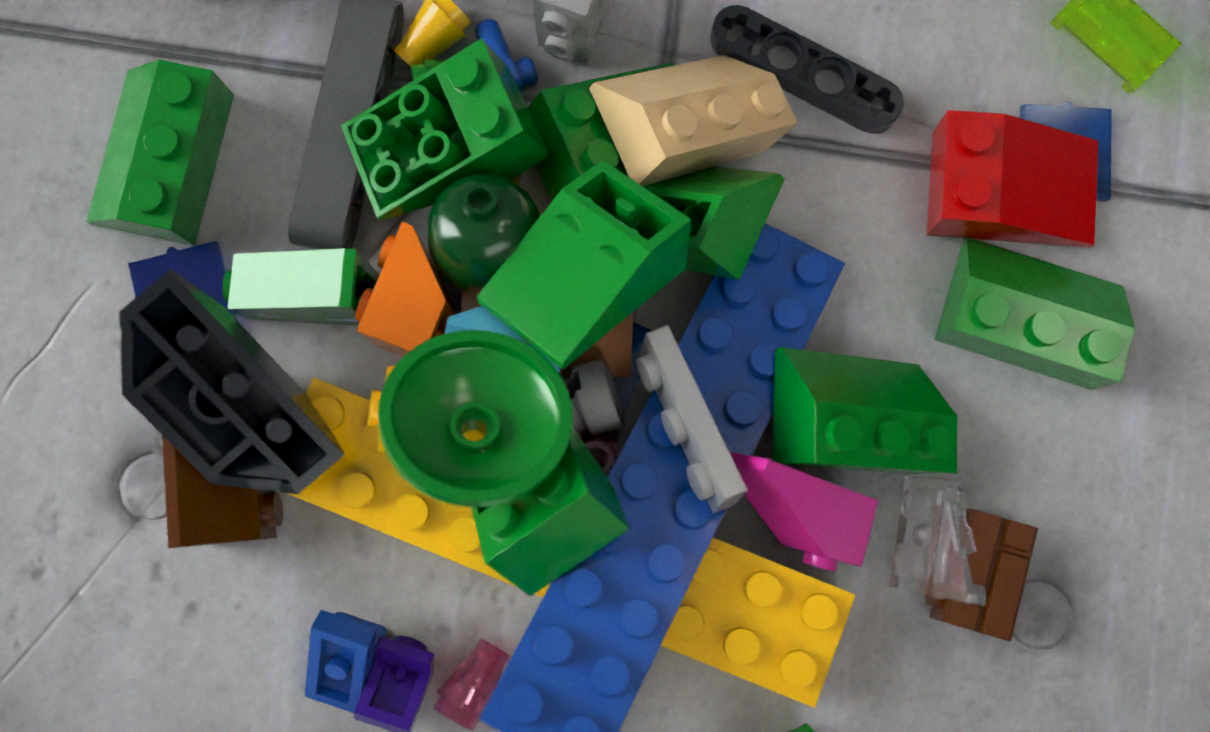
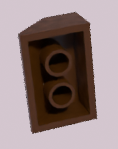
[162,435,283,548]

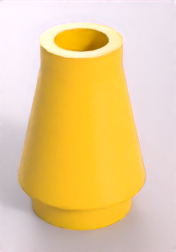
[393,0,472,67]

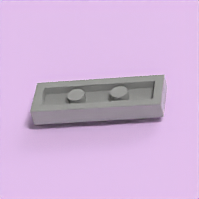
[636,325,747,514]

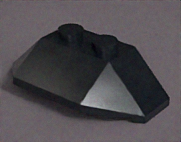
[119,268,345,495]

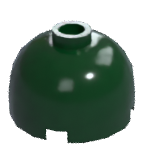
[428,173,540,291]

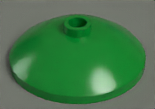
[378,330,573,507]

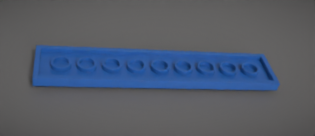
[479,223,845,732]

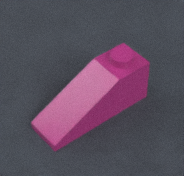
[729,452,878,572]

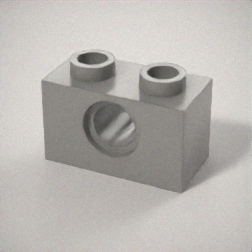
[532,0,609,62]

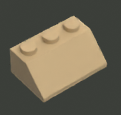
[589,55,798,186]

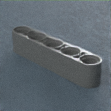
[288,0,404,250]

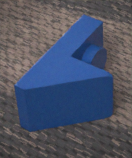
[305,610,387,713]

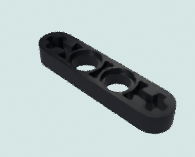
[710,5,904,134]

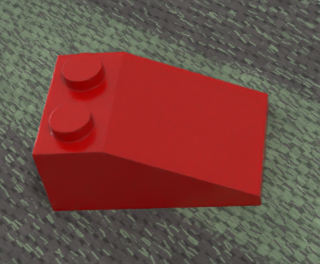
[926,110,1099,248]

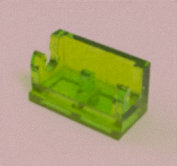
[1050,0,1182,93]

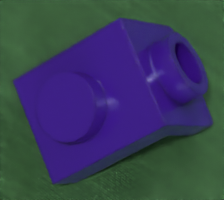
[354,636,435,732]

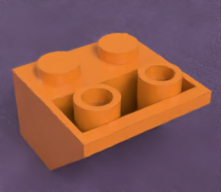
[355,222,457,357]

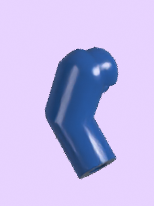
[474,19,539,92]

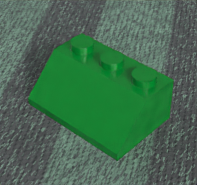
[86,59,234,246]
[934,237,1135,390]
[772,347,957,474]

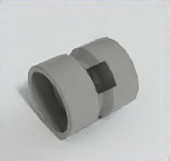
[559,357,625,438]

